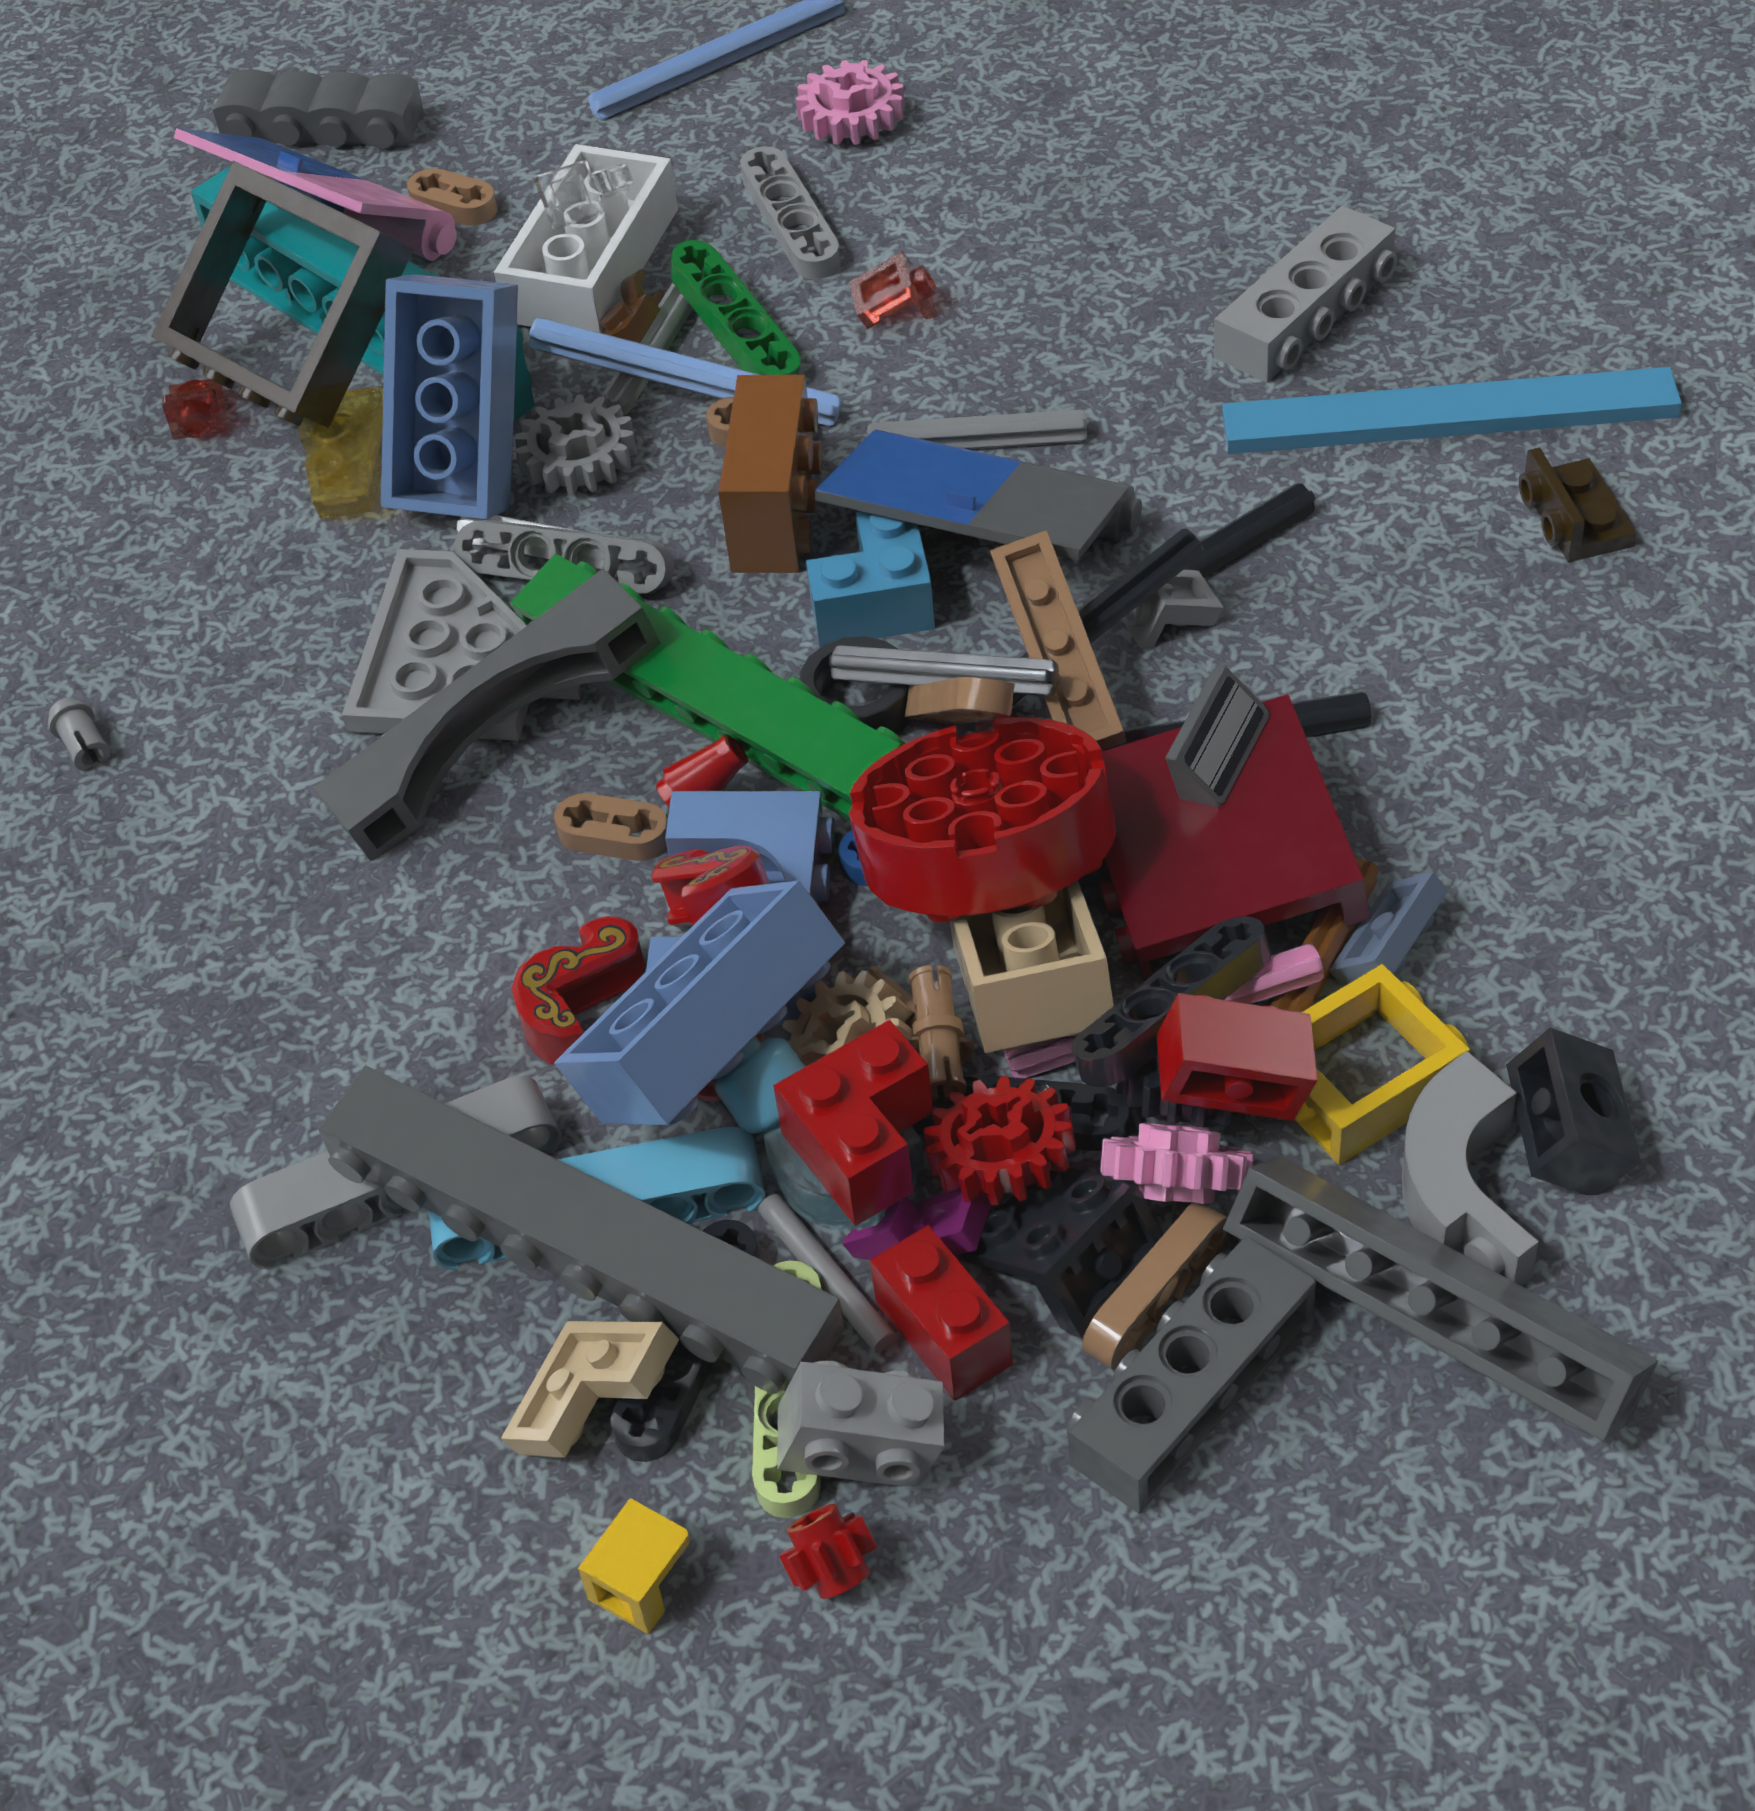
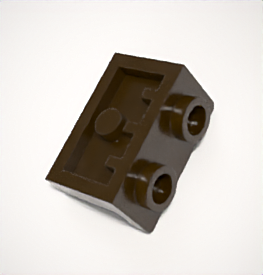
[1519,447,1636,563]

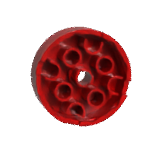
[848,717,1117,922]

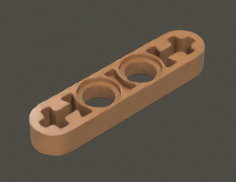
[904,677,1015,725]

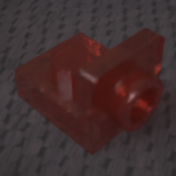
[849,251,938,329]
[162,379,227,440]

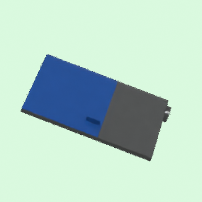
[815,429,1142,561]

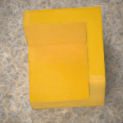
[578,1498,690,1634]

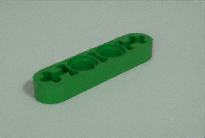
[670,240,801,375]

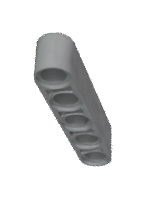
[230,1076,562,1269]

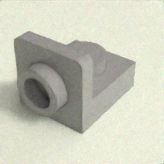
[1122,570,1224,649]

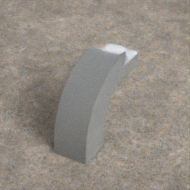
[1401,1051,1539,1286]

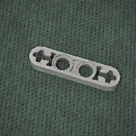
[740,146,841,279]
[454,520,674,593]

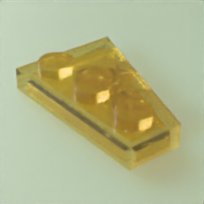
[298,385,384,519]

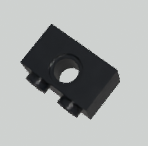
[1506,1027,1641,1195]

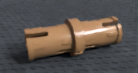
[909,965,966,1102]

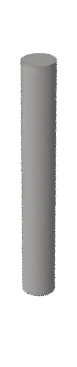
[758,1194,897,1354]

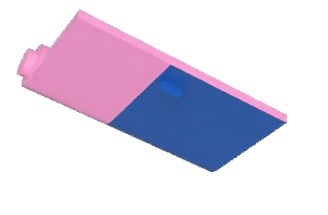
[174,128,457,261]

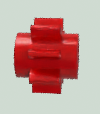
[779,1504,878,1599]

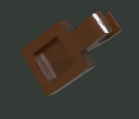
[600,269,665,343]

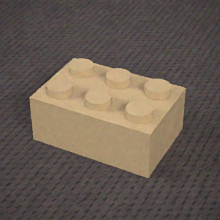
[949,880,1114,1053]

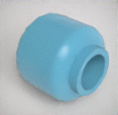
[714,1036,805,1138]

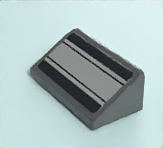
[1166,664,1269,807]

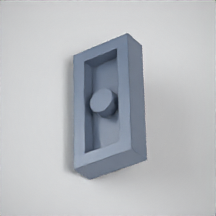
[1329,872,1448,986]

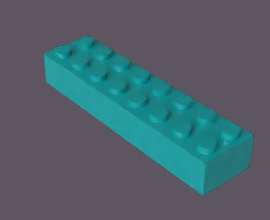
[190,165,535,422]

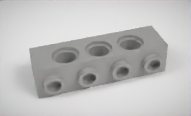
[1214,205,1397,383]

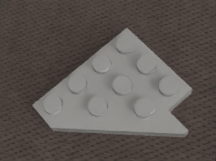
[342,549,582,741]

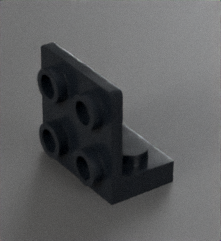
[962,1168,1164,1338]

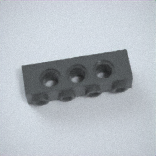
[1067,1236,1316,1514]

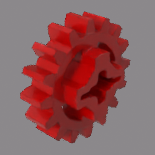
[924,1076,1076,1205]

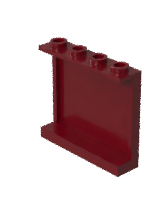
[1098,694,1370,981]

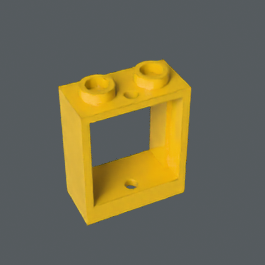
[1295,964,1470,1165]

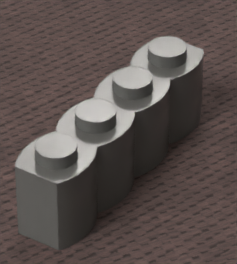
[213,69,423,148]

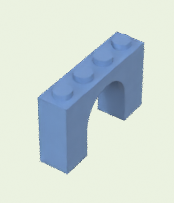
[646,791,835,1025]

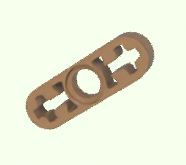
[1082,1202,1230,1371]

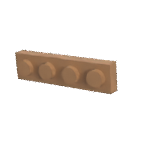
[990,530,1126,751]

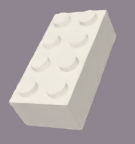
[494,144,678,333]

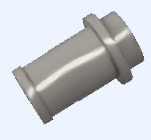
[47,697,111,771]

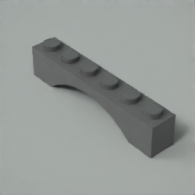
[313,568,661,861]

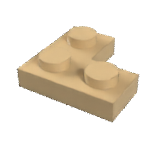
[501,1321,679,1458]

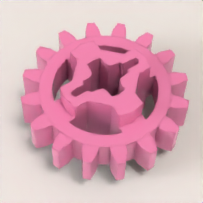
[796,60,905,145]
[1100,1123,1254,1204]

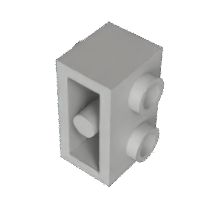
[777,1361,944,1486]

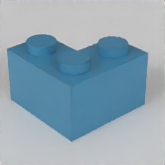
[806,511,935,647]

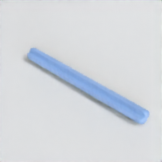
[588,0,845,120]
[529,318,841,427]

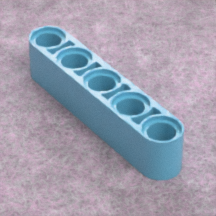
[428,1127,765,1270]

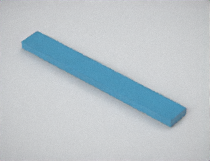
[1222,367,1682,454]

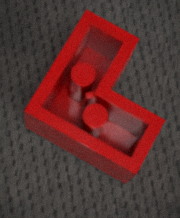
[773,1020,933,1226]

